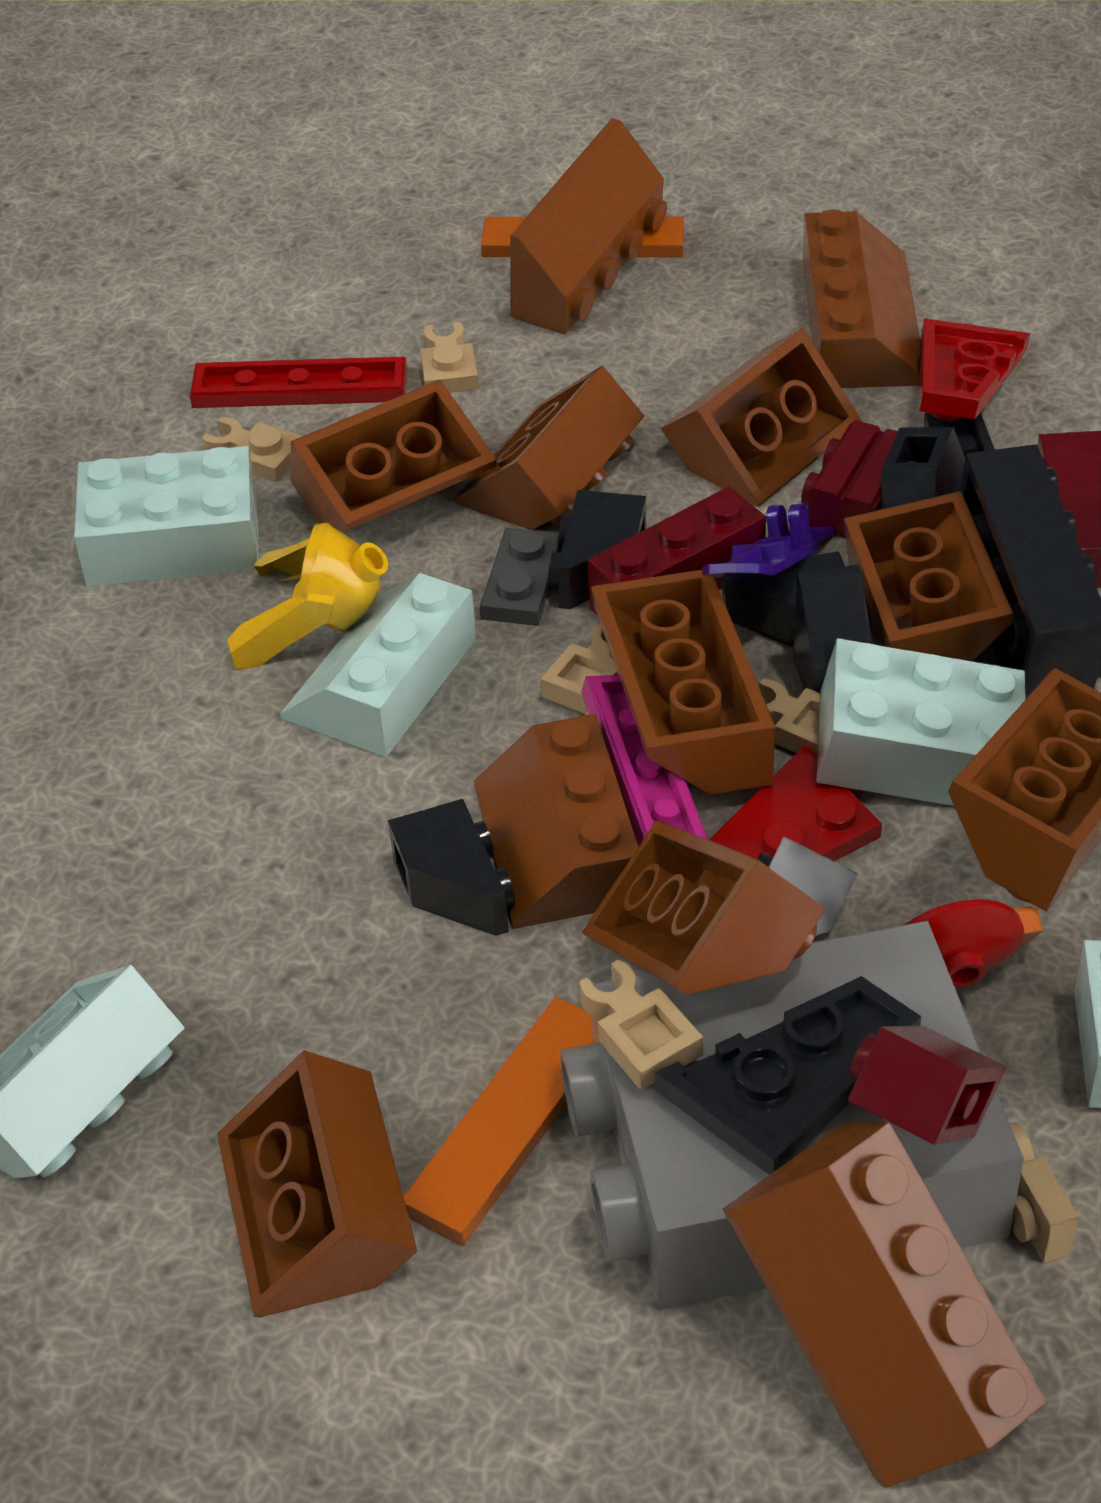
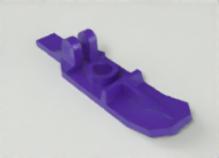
[702,504,834,578]

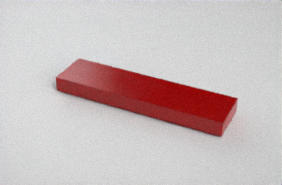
[190,356,408,408]

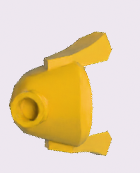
[227,523,388,669]

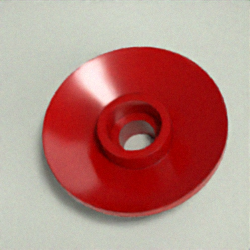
[905,899,1024,988]

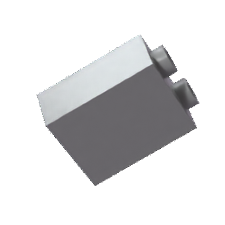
[559,921,1024,1310]

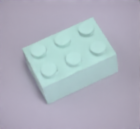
[74,446,259,586]
[816,638,1026,806]

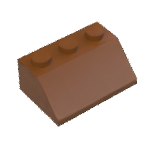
[660,328,862,506]
[453,365,645,530]
[291,380,497,531]
[844,491,1013,662]
[474,714,638,929]
[217,1050,418,1318]

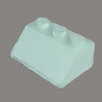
[280,573,477,757]
[0,965,185,1179]

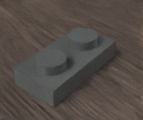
[480,527,562,626]

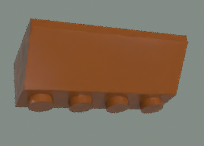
[510,118,667,335]
[802,209,920,388]
[591,570,776,795]
[948,668,1101,912]
[582,820,826,995]
[722,1122,1047,1487]

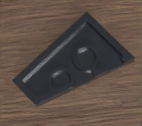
[655,976,922,1175]

